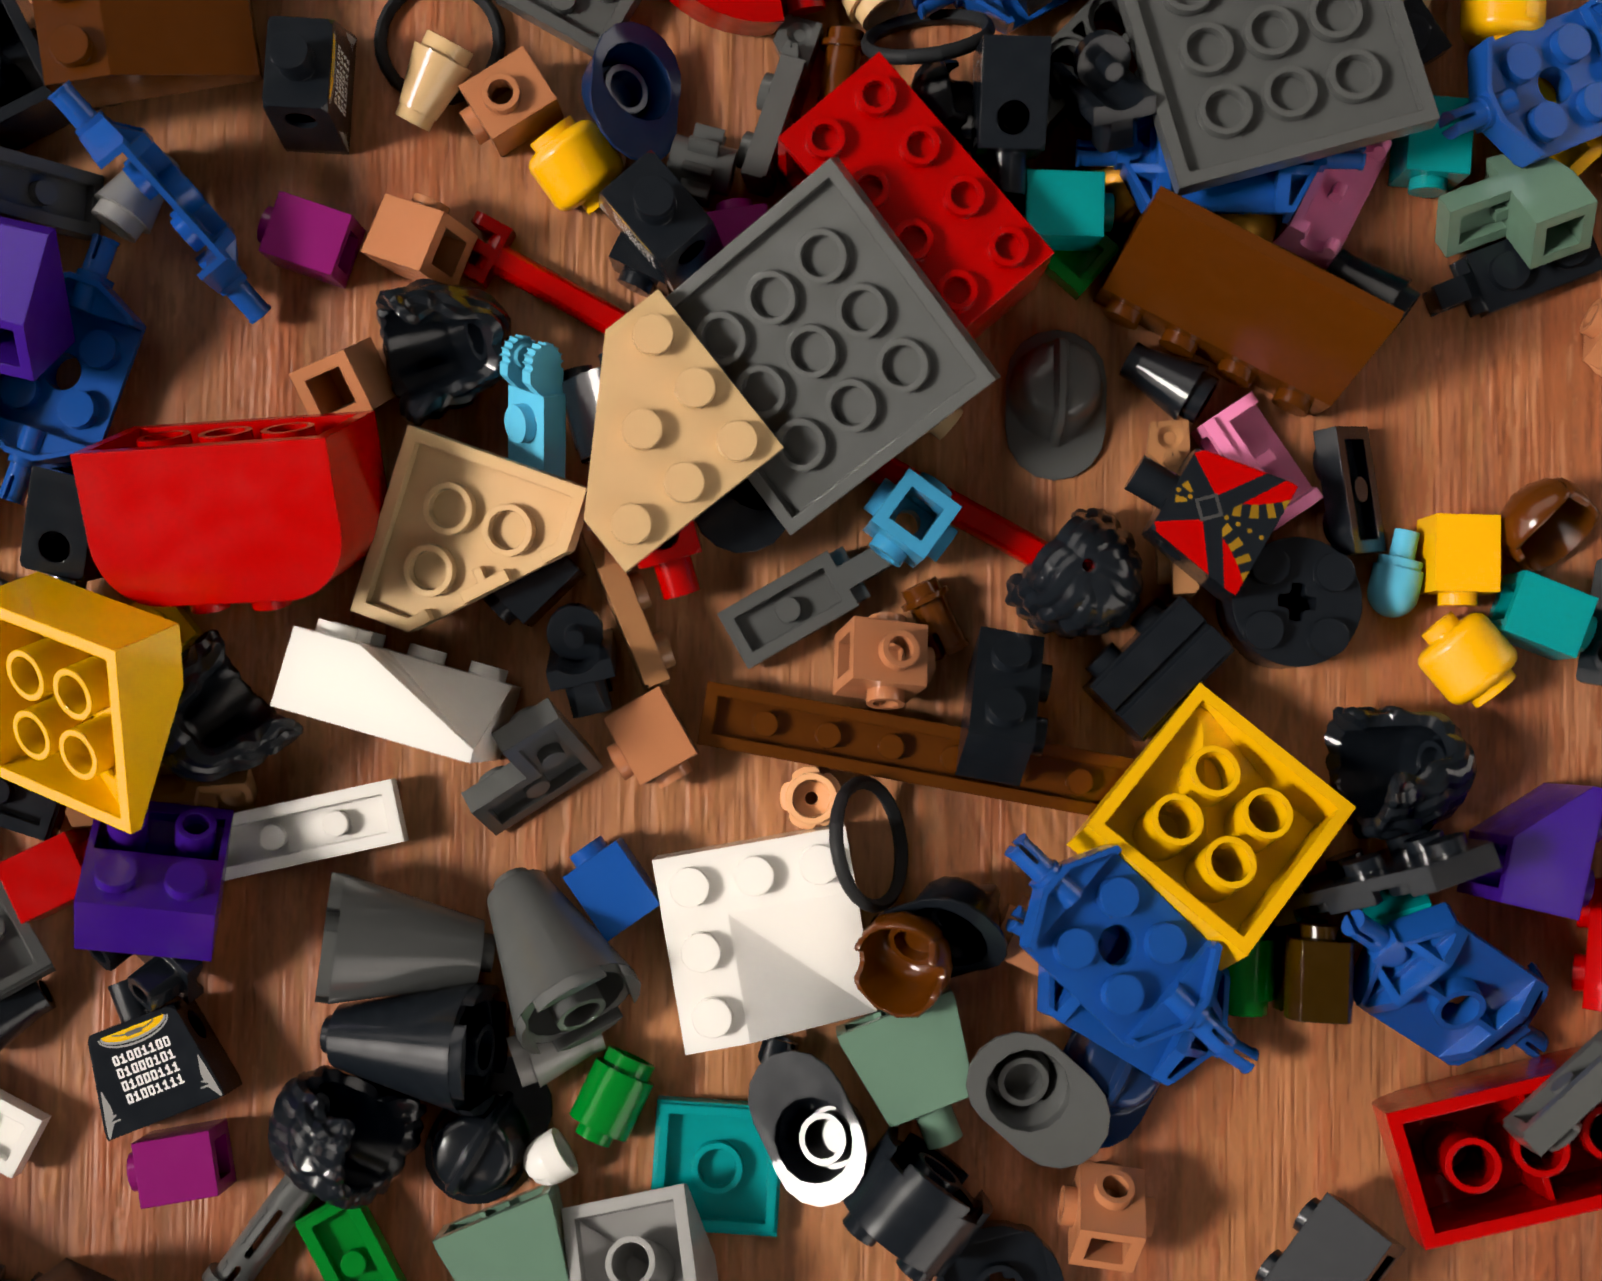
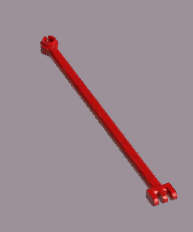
[462,211,1091,570]

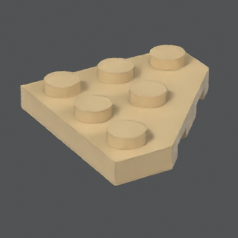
[584,289,784,573]
[350,425,587,632]

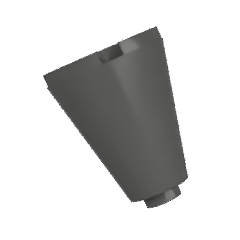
[487,867,641,1054]
[315,872,496,1004]

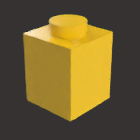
[1416,513,1501,607]

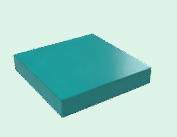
[651,1095,780,1237]

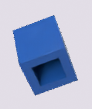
[563,836,659,941]

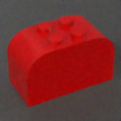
[70,410,387,614]
[1372,1046,1602,1251]

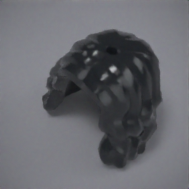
[376,279,512,426]
[1005,508,1144,639]
[161,629,304,782]
[1324,706,1477,840]
[268,1065,427,1209]

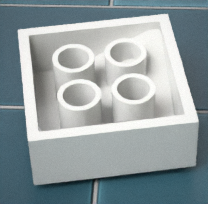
[270,618,521,763]
[652,823,877,1055]

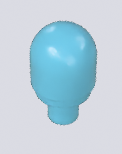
[1367,528,1425,618]

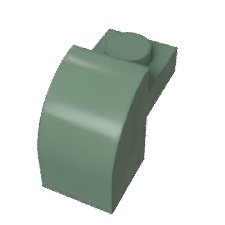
[1435,154,1598,269]

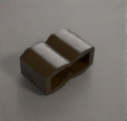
[1272,917,1355,1025]

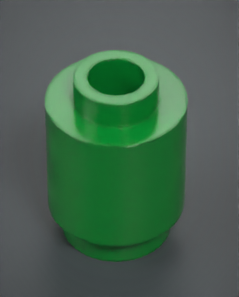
[1226,933,1278,1017]
[569,1045,655,1148]

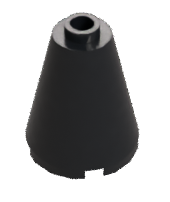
[320,983,509,1116]

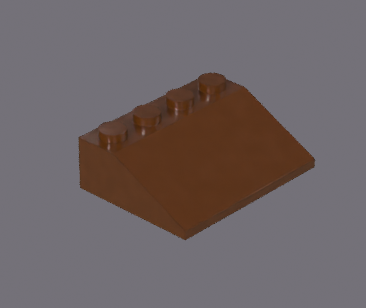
[32,0,264,108]
[1093,186,1405,417]

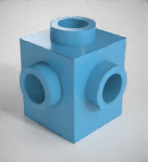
[862,468,962,568]

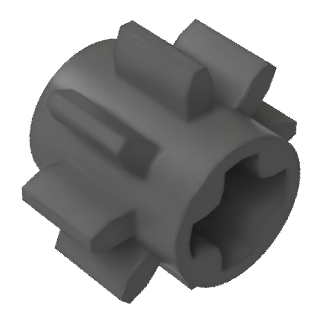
[667,122,738,208]

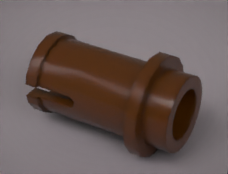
[817,26,865,103]
[901,576,970,661]

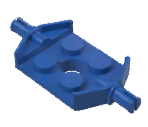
[1439,0,1602,168]
[47,80,271,324]
[1075,115,1366,223]
[0,233,146,506]
[1005,833,1237,1057]
[1341,902,1549,1066]
[1006,905,1259,1086]

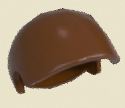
[1500,478,1600,573]
[854,911,953,1018]

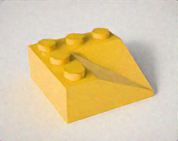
[0,572,184,834]
[1067,683,1356,971]

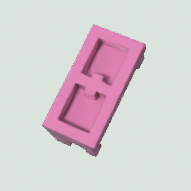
[1273,140,1392,269]
[1190,391,1324,531]

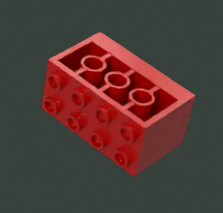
[778,51,1055,340]

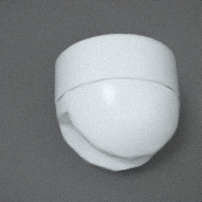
[523,1127,579,1186]

